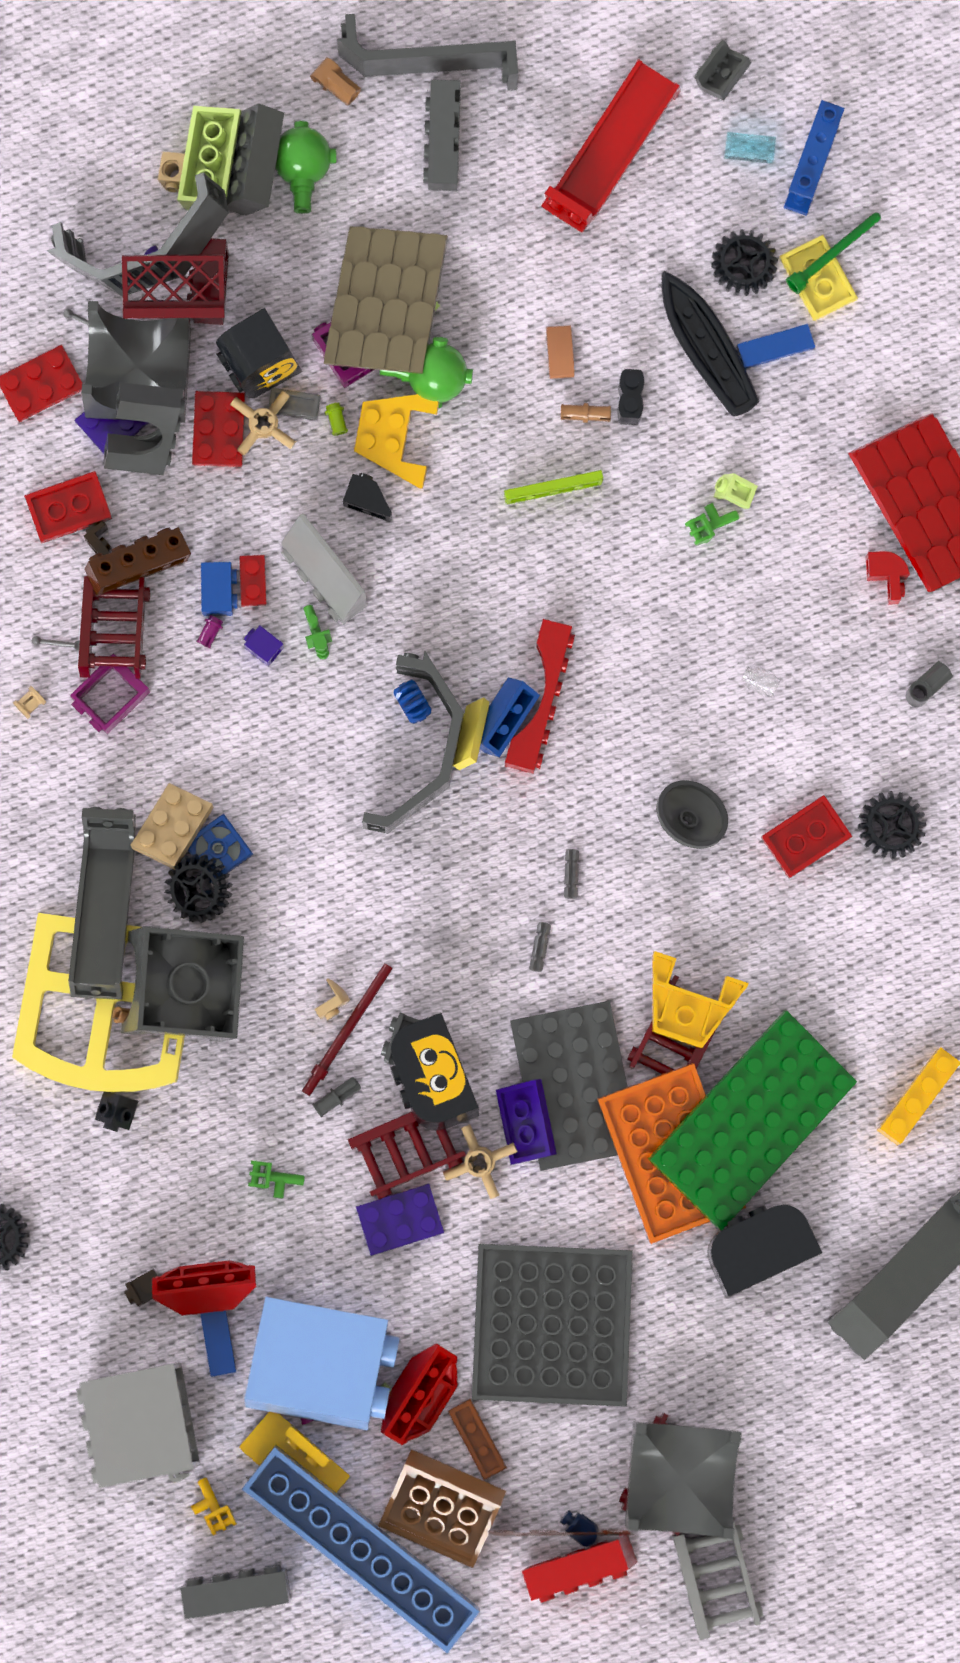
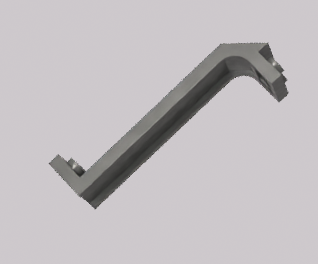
[337,14,518,91]
[68,807,136,1000]
[827,1190,960,1360]

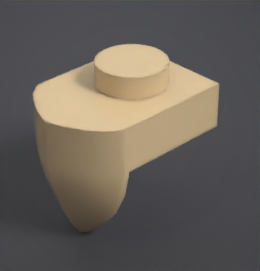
[315,979,350,1021]

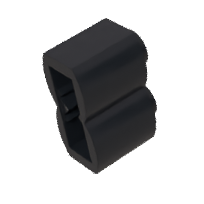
[617,369,644,425]

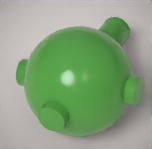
[275,121,336,214]
[380,337,473,408]

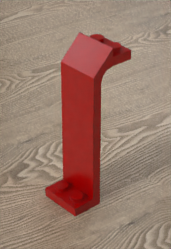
[541,59,681,233]

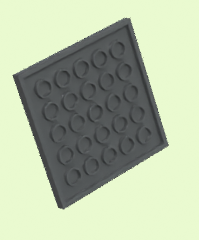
[472,1244,633,1407]

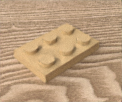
[131,783,214,870]

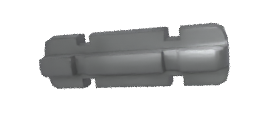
[564,849,579,899]
[529,922,551,972]

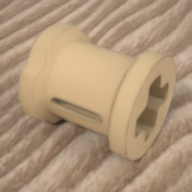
[13,686,46,719]

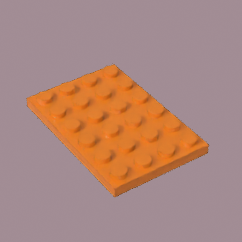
[597,1063,746,1244]

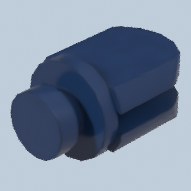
[560,1510,598,1547]

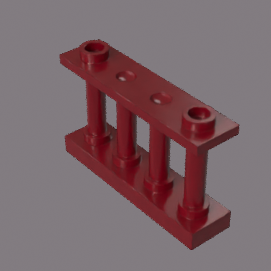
[78,576,150,679]
[627,975,716,1074]
[347,1112,466,1199]

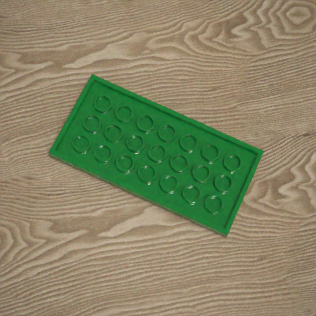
[648,1011,857,1231]

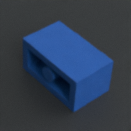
[201,562,238,616]

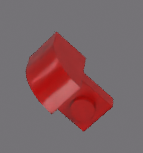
[866,551,910,605]

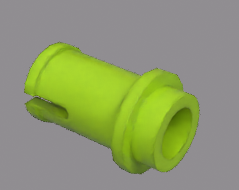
[325,403,348,436]

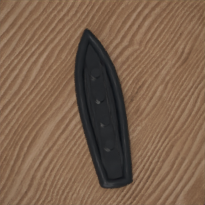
[661,271,759,417]

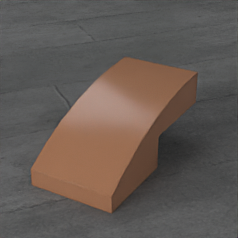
[546,326,574,379]

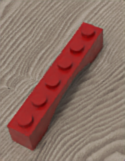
[505,619,575,774]

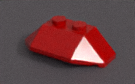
[152,1260,256,1316]
[381,1343,457,1445]

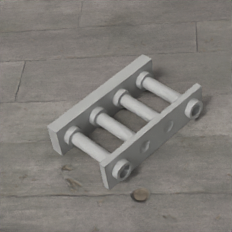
[672,1521,764,1640]

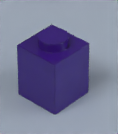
[244,625,284,667]

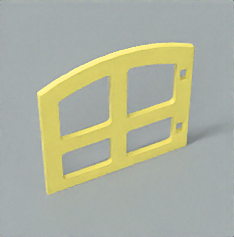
[12,913,185,1092]

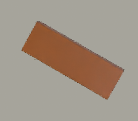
[448,1398,507,1480]

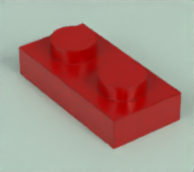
[239,555,267,606]

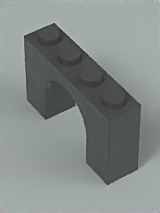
[104,382,185,475]

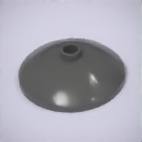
[656,780,728,849]

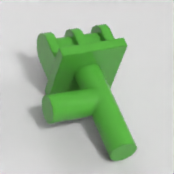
[685,503,739,546]
[303,605,332,659]
[248,1161,305,1199]

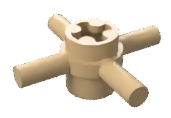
[231,391,296,456]
[443,1124,518,1199]

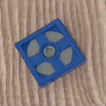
[188,813,253,884]

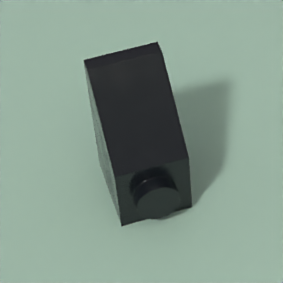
[343,473,392,522]

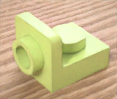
[714,473,758,509]

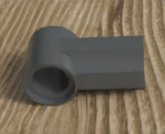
[906,661,953,707]

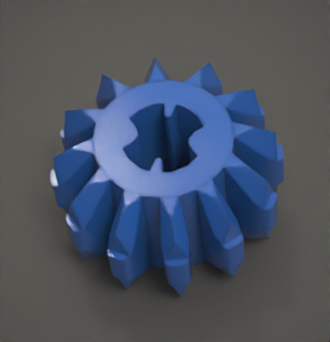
[394,680,432,724]

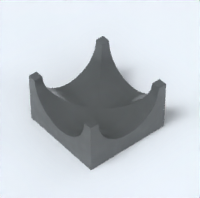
[81,301,191,423]
[121,926,244,1042]
[625,1421,742,1539]

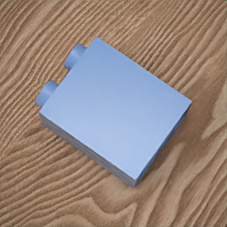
[245,1297,400,1431]

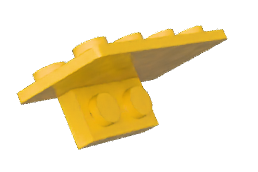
[239,1412,350,1493]

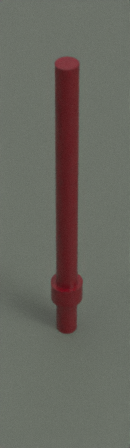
[302,963,393,1097]

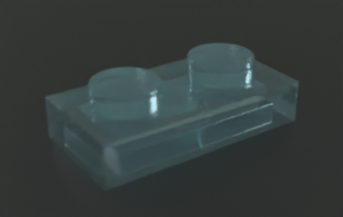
[724,132,776,164]

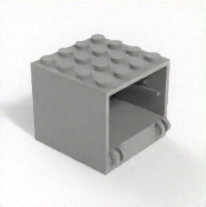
[76,1363,200,1488]

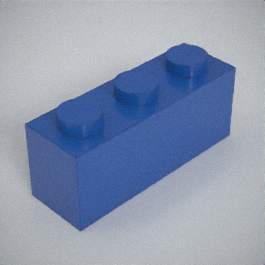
[480,677,540,758]

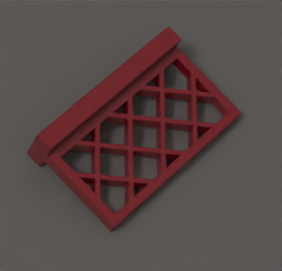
[122,254,225,319]

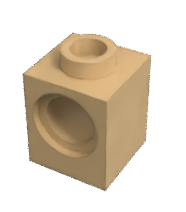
[158,152,185,192]

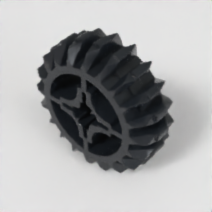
[711,229,778,296]
[858,791,927,860]
[164,854,233,923]
[0,1204,30,1271]

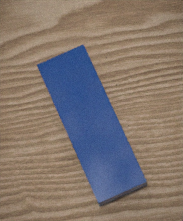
[737,324,815,369]
[200,1310,236,1377]

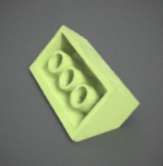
[177,106,241,210]

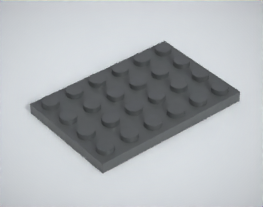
[510,1001,628,1171]

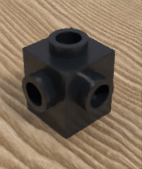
[95,1092,138,1132]

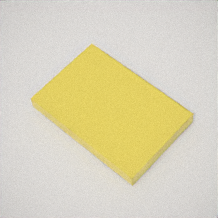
[779,235,858,321]

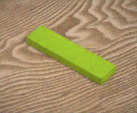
[504,470,603,505]

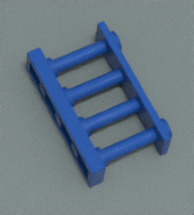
[784,100,845,216]

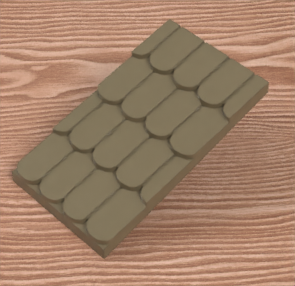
[324,226,448,374]

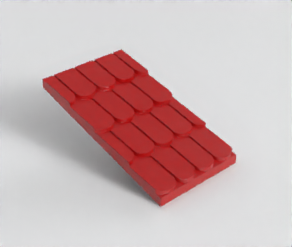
[848,414,960,592]

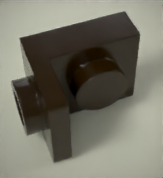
[84,521,112,555]
[124,1269,158,1307]

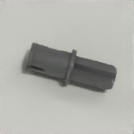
[312,1077,361,1117]

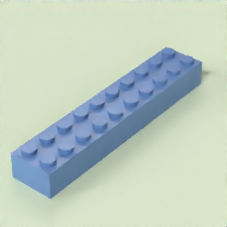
[242,1445,480,1654]

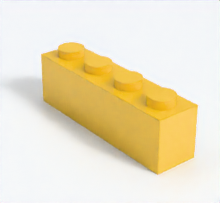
[877,1047,960,1146]

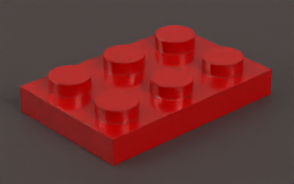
[0,344,83,422]
[192,391,245,467]
[24,471,112,544]
[761,795,853,879]

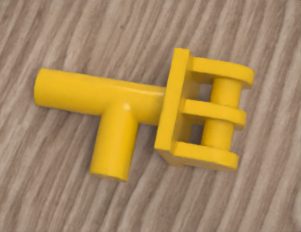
[191,1477,237,1536]

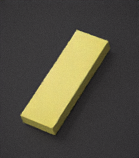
[453,697,490,770]

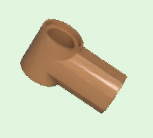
[310,57,361,106]

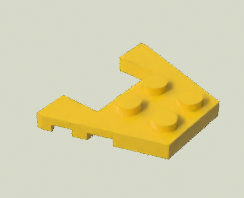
[354,394,439,488]
[652,951,749,1048]

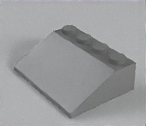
[281,513,367,625]

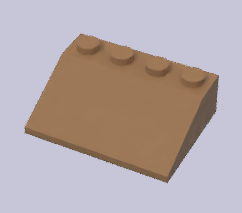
[378,1449,506,1568]

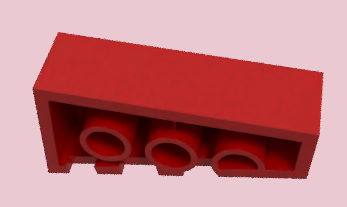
[522,1535,637,1603]

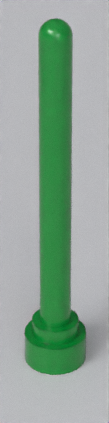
[786,212,881,294]

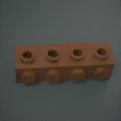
[84,527,191,596]

